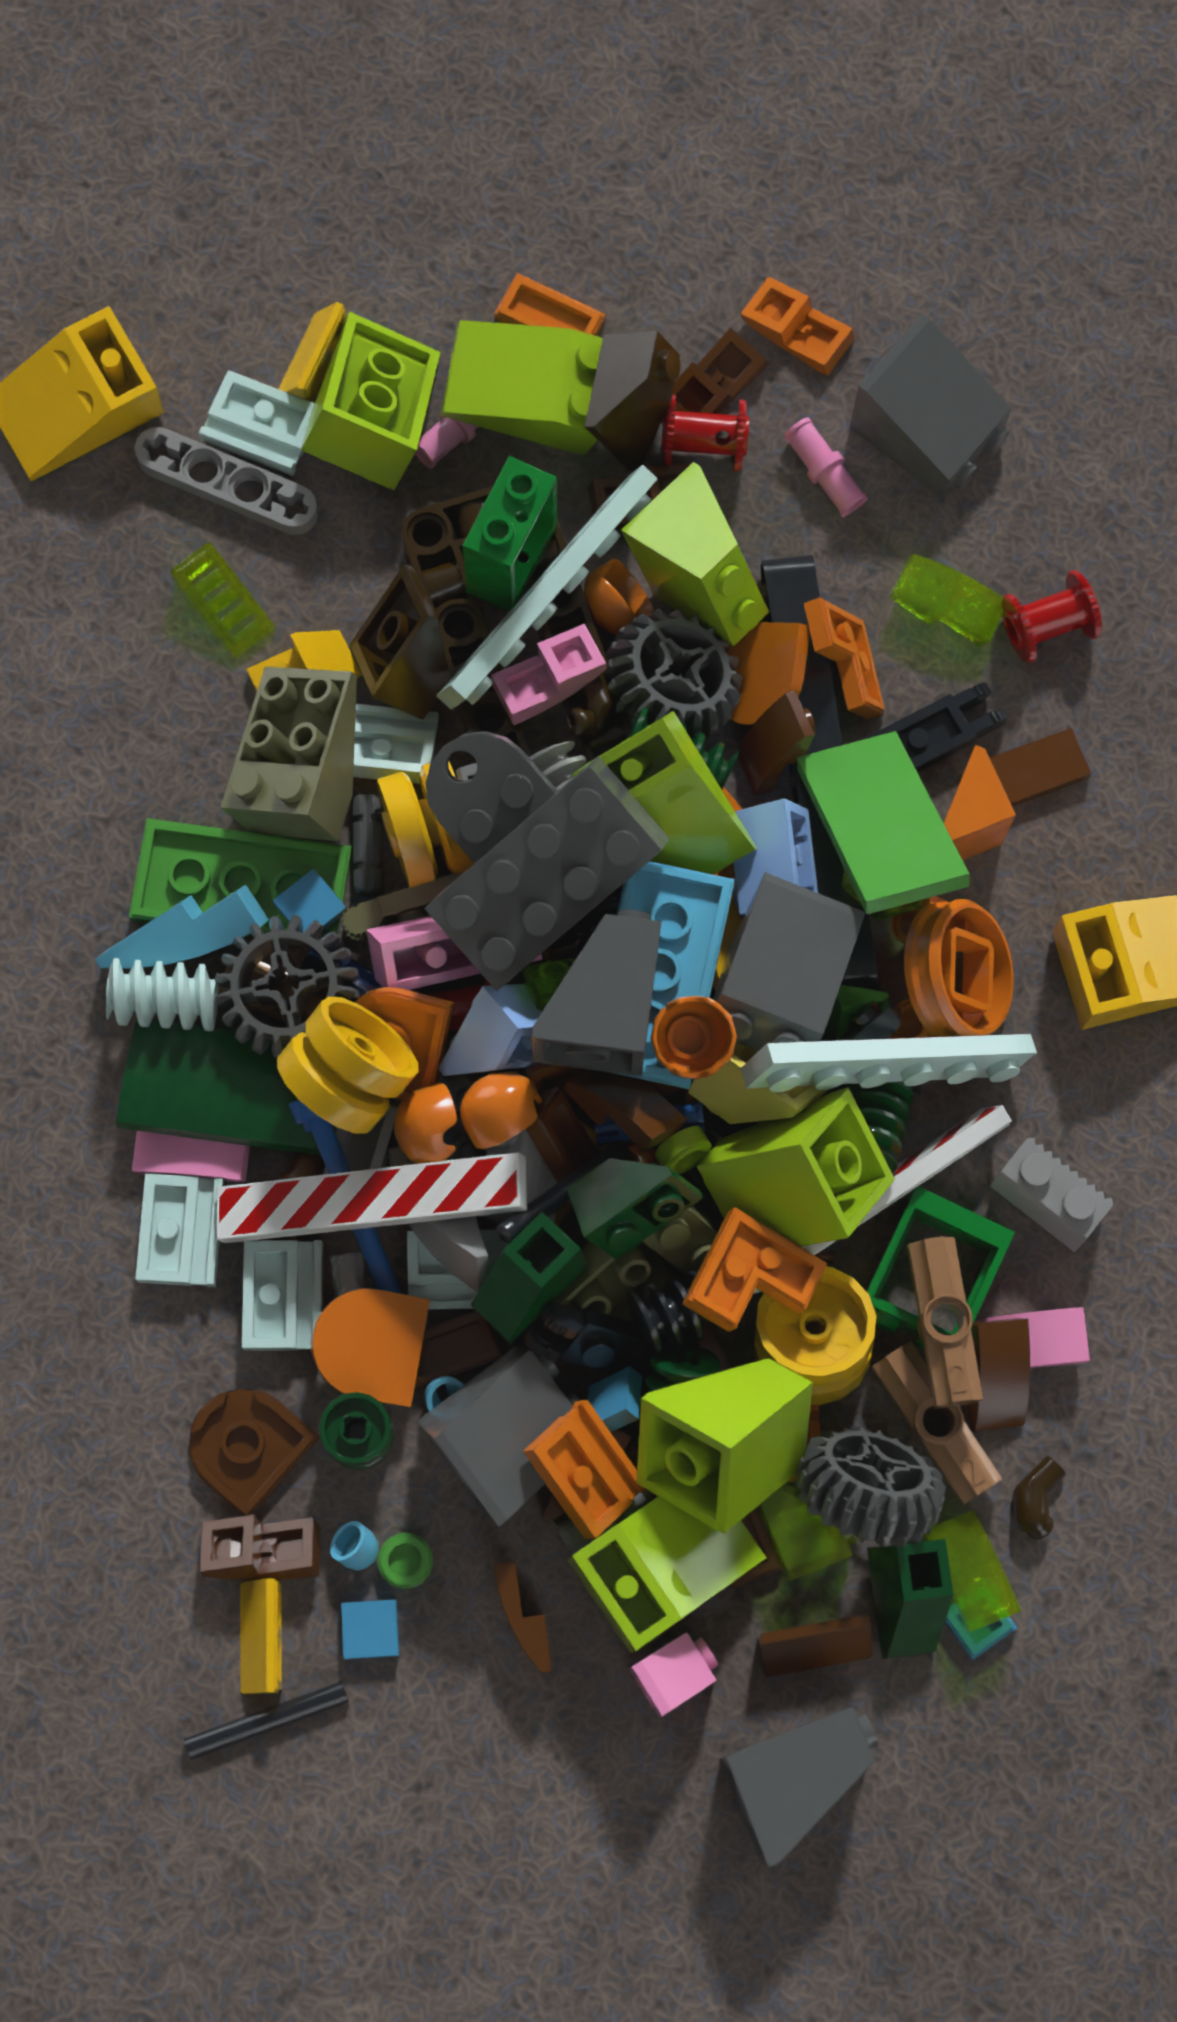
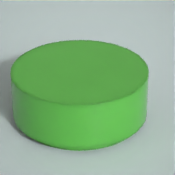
[378,1533,433,1589]

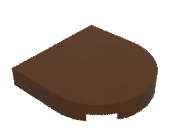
[189,1389,320,1516]

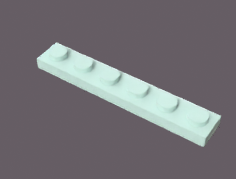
[436,465,657,710]
[740,1034,1037,1092]

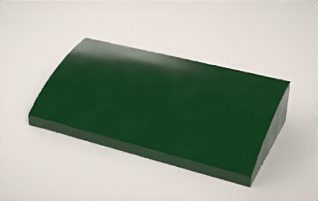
[116,1018,335,1156]

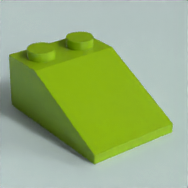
[301,311,441,490]
[441,320,603,455]

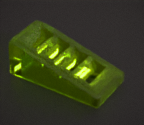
[170,542,276,659]

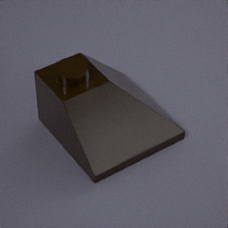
[585,331,680,471]
[350,564,451,720]

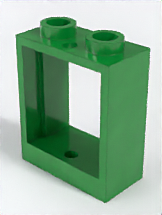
[463,456,557,612]
[866,1186,1015,1350]

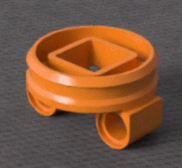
[890,896,1014,1039]

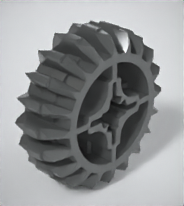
[603,608,743,740]
[215,915,360,1059]
[795,1426,946,1547]

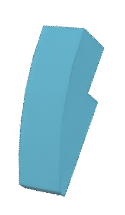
[95,885,269,969]

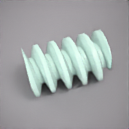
[106,958,219,1031]

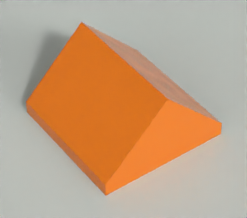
[944,745,1016,860]

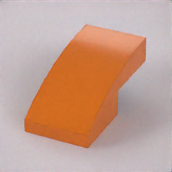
[741,276,855,376]

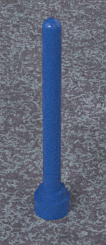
[288,1099,402,1294]

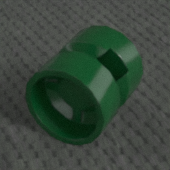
[319,1392,395,1471]

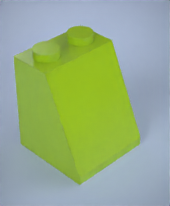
[621,462,769,646]
[696,1088,895,1247]
[636,1358,813,1534]

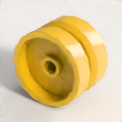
[376,762,474,888]
[277,996,419,1134]
[753,1267,876,1405]

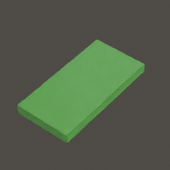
[797,731,970,914]
[129,818,353,938]

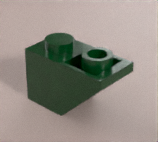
[567,1158,702,1260]
[471,1212,588,1344]
[867,1539,954,1659]

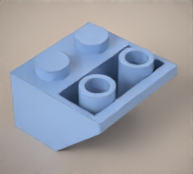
[732,798,818,916]
[438,982,561,1076]

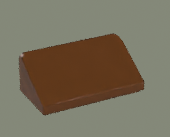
[757,1614,872,1677]

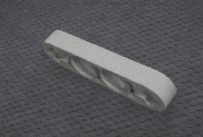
[134,427,319,535]

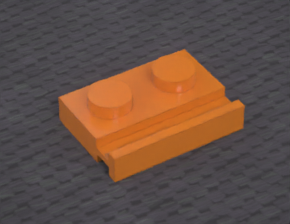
[523,1400,647,1539]

